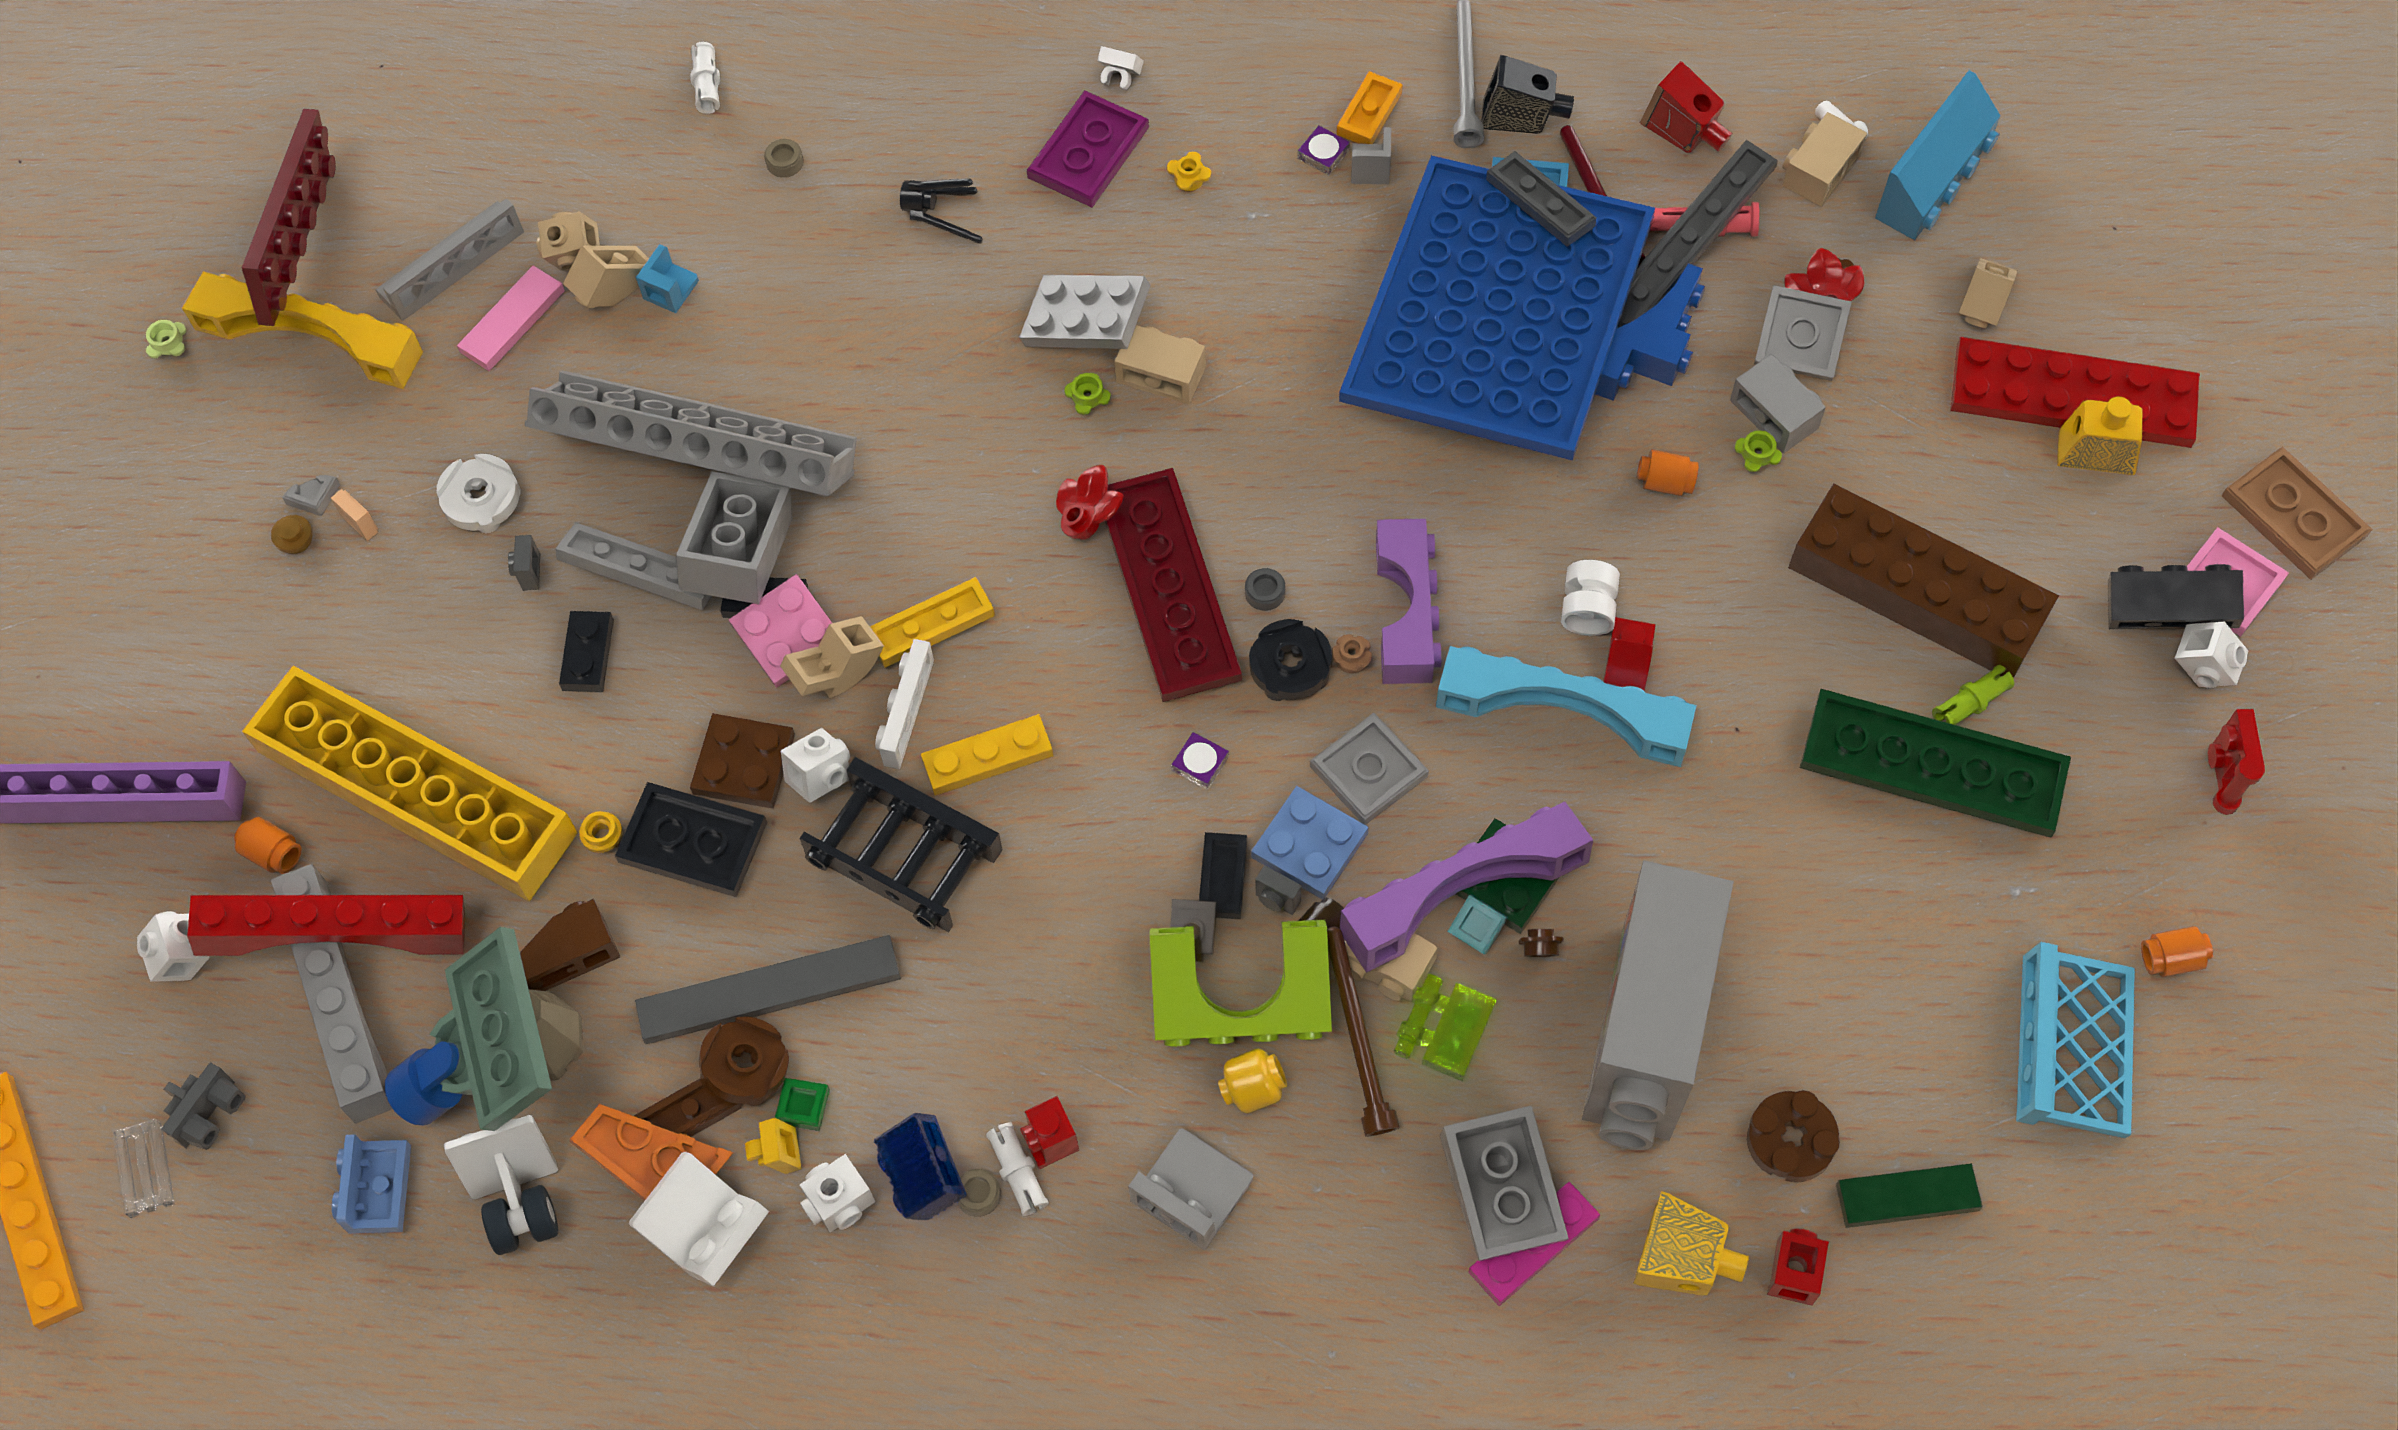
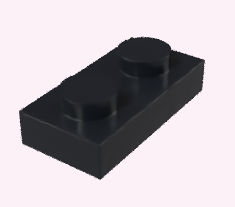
[559,611,614,692]

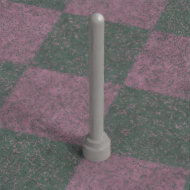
[1453,0,1484,148]

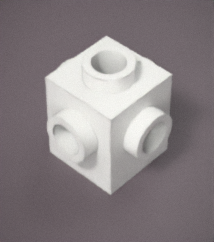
[2175,621,2248,688]
[781,728,850,803]
[137,911,210,982]
[800,1154,875,1233]

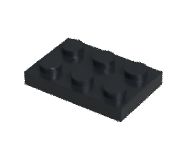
[615,782,767,897]

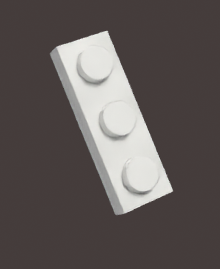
[875,639,934,769]

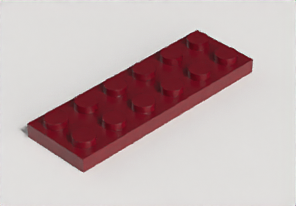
[241,109,336,326]
[1105,468,1242,702]

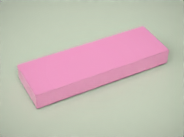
[457,266,565,371]

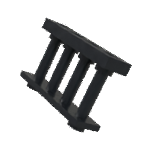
[800,757,1003,932]

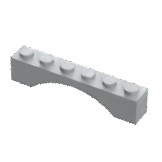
[271,864,392,1124]

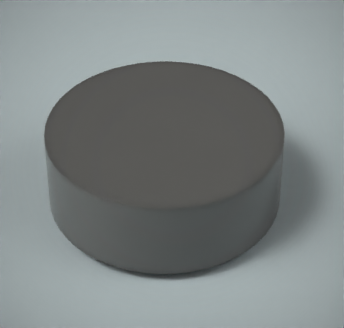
[1245,568,1285,611]

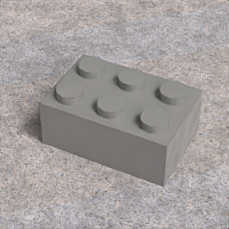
[676,471,792,604]

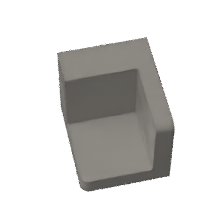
[1351,127,1391,184]

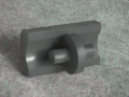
[161,1062,246,1150]

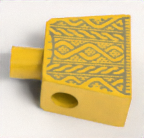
[2057,397,2142,475]
[1633,1191,1749,1296]

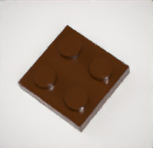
[690,713,795,809]

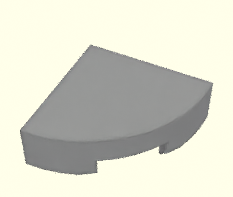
[282,475,340,516]

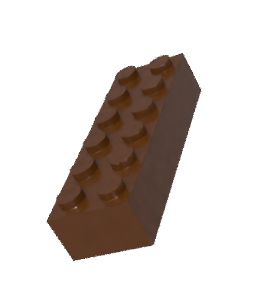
[1788,483,2059,679]

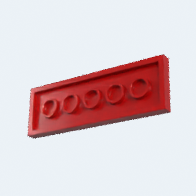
[1950,337,2200,448]

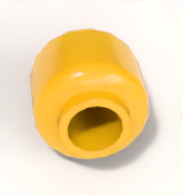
[1218,1048,1287,1114]

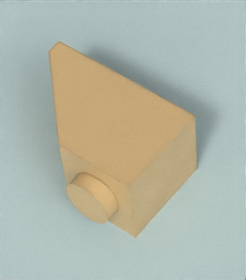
[563,246,649,308]
[1959,258,2018,328]

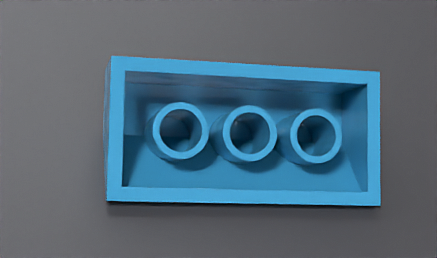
[1875,70,2001,240]

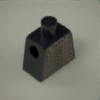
[1481,55,1574,134]

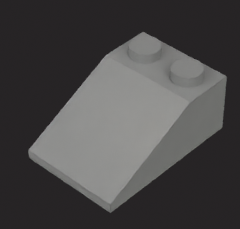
[1440,1105,1569,1261]

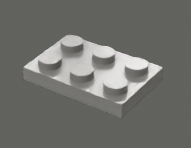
[1019,275,1151,349]

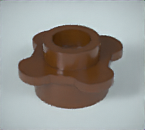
[1519,929,1564,957]

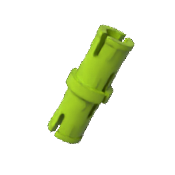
[1932,665,2015,725]

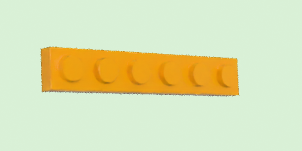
[0,1071,84,1330]

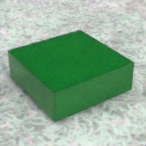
[775,1078,830,1131]

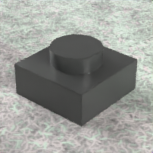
[508,535,541,591]
[1255,865,1302,915]

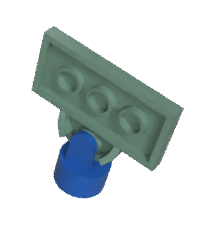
[385,927,552,1131]

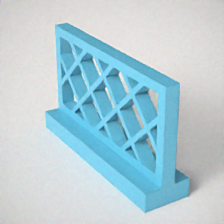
[2016,942,2135,1138]

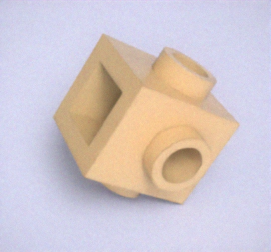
[537,211,600,271]

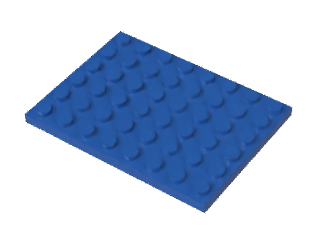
[1339,155,1655,461]

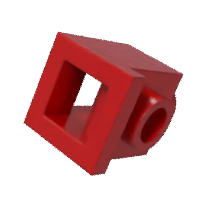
[1020,1096,1079,1169]
[1767,1228,1829,1306]

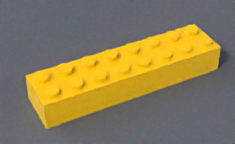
[242,665,578,902]

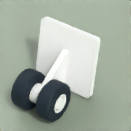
[444,1115,558,1255]

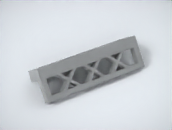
[375,198,524,321]

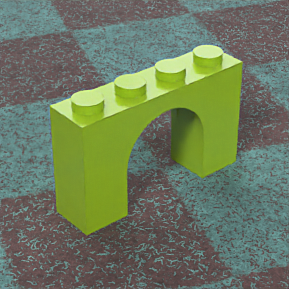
[1149,920,1332,1047]

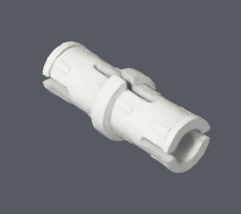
[690,42,721,114]
[986,1122,1049,1216]

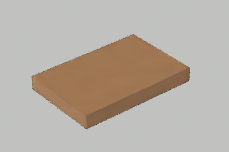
[2222,446,2373,580]

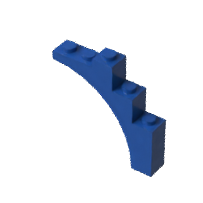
[1595,263,1705,401]

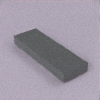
[1486,151,1597,247]

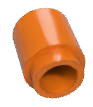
[1637,449,1699,496]
[234,817,302,874]
[2141,926,2213,977]

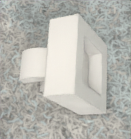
[1097,46,1144,90]

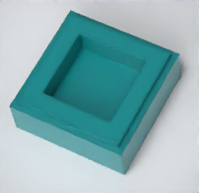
[1447,894,1508,954]

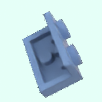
[332,1134,411,1234]

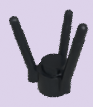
[900,178,983,243]

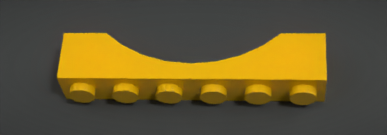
[182,271,423,389]

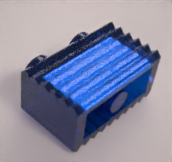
[874,1113,967,1220]

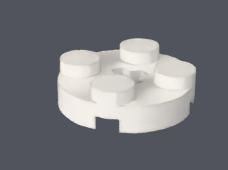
[437,454,521,533]

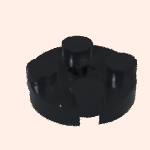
[1249,619,1332,701]

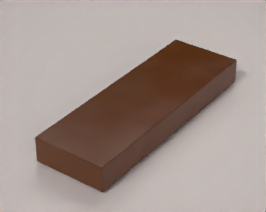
[634,1078,742,1137]

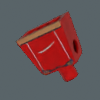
[1640,61,1733,153]

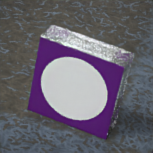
[1297,125,1350,176]
[1171,732,1229,790]

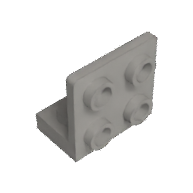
[1128,1128,1253,1250]

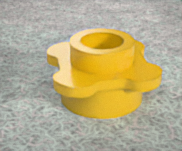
[1167,151,1211,191]

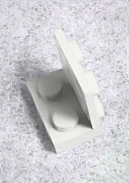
[629,1152,769,1286]

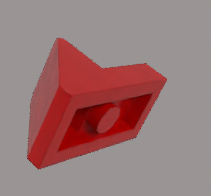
[1603,617,1656,691]

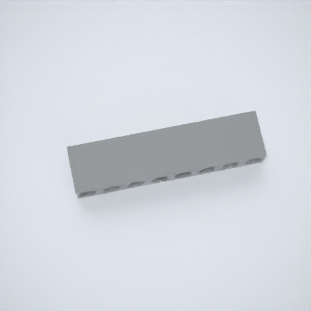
[525,370,857,496]

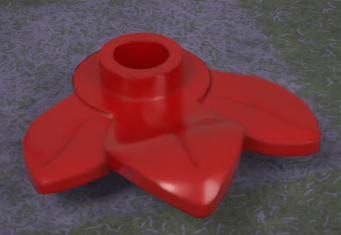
[1784,248,1864,301]
[1056,465,1124,540]

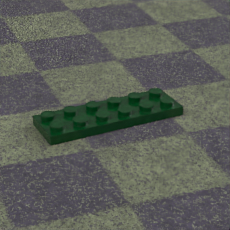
[1799,689,2071,838]

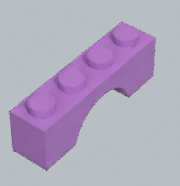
[1376,519,1441,684]

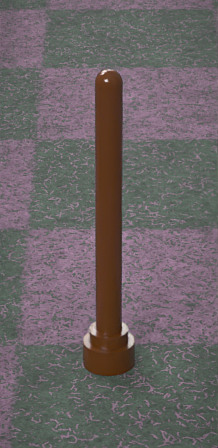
[1327,926,1400,1137]

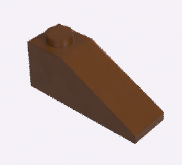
[520,898,621,991]

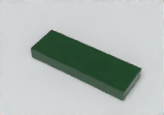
[1836,1163,1983,1228]

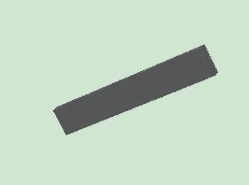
[1618,139,1778,328]
[635,935,901,1044]

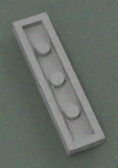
[555,522,712,610]

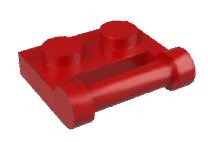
[2208,709,2265,815]

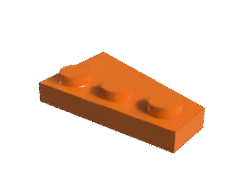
[569,1104,734,1201]

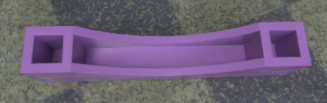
[1340,802,1593,973]

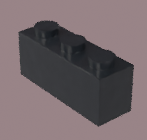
[2108,564,2244,629]

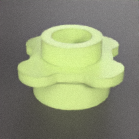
[146,320,186,358]

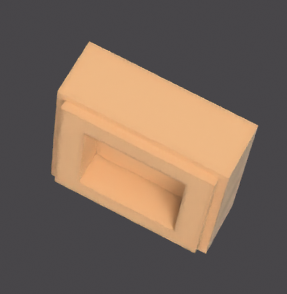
[331,489,378,541]

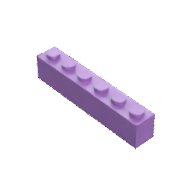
[0,761,246,823]

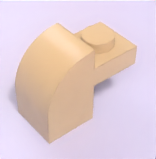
[780,616,884,698]

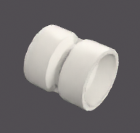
[1561,560,1620,636]

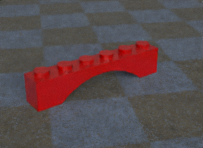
[187,895,465,956]

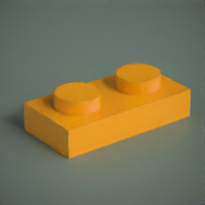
[1336,71,1403,144]

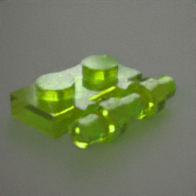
[1393,974,1497,1082]

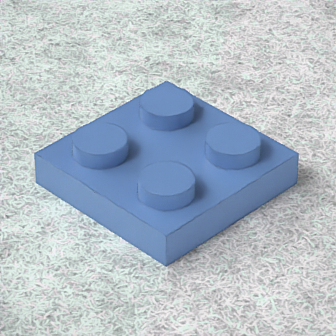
[1251,786,1369,900]

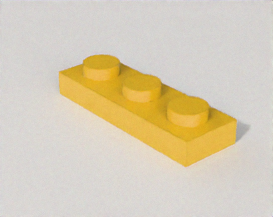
[870,577,995,668]
[920,714,1054,796]

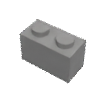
[1730,354,1826,454]

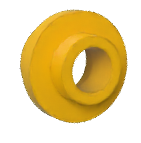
[579,811,623,853]

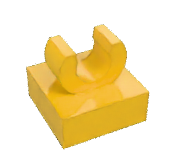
[745,1118,802,1174]

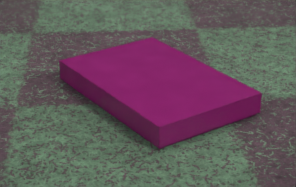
[1027,90,1149,208]

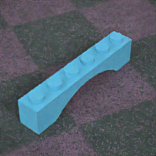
[1436,646,1697,767]

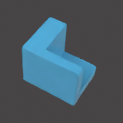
[636,244,699,313]

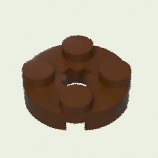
[699,1016,789,1106]
[1746,1090,1840,1183]

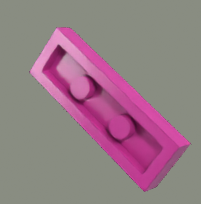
[1468,1182,1600,1306]

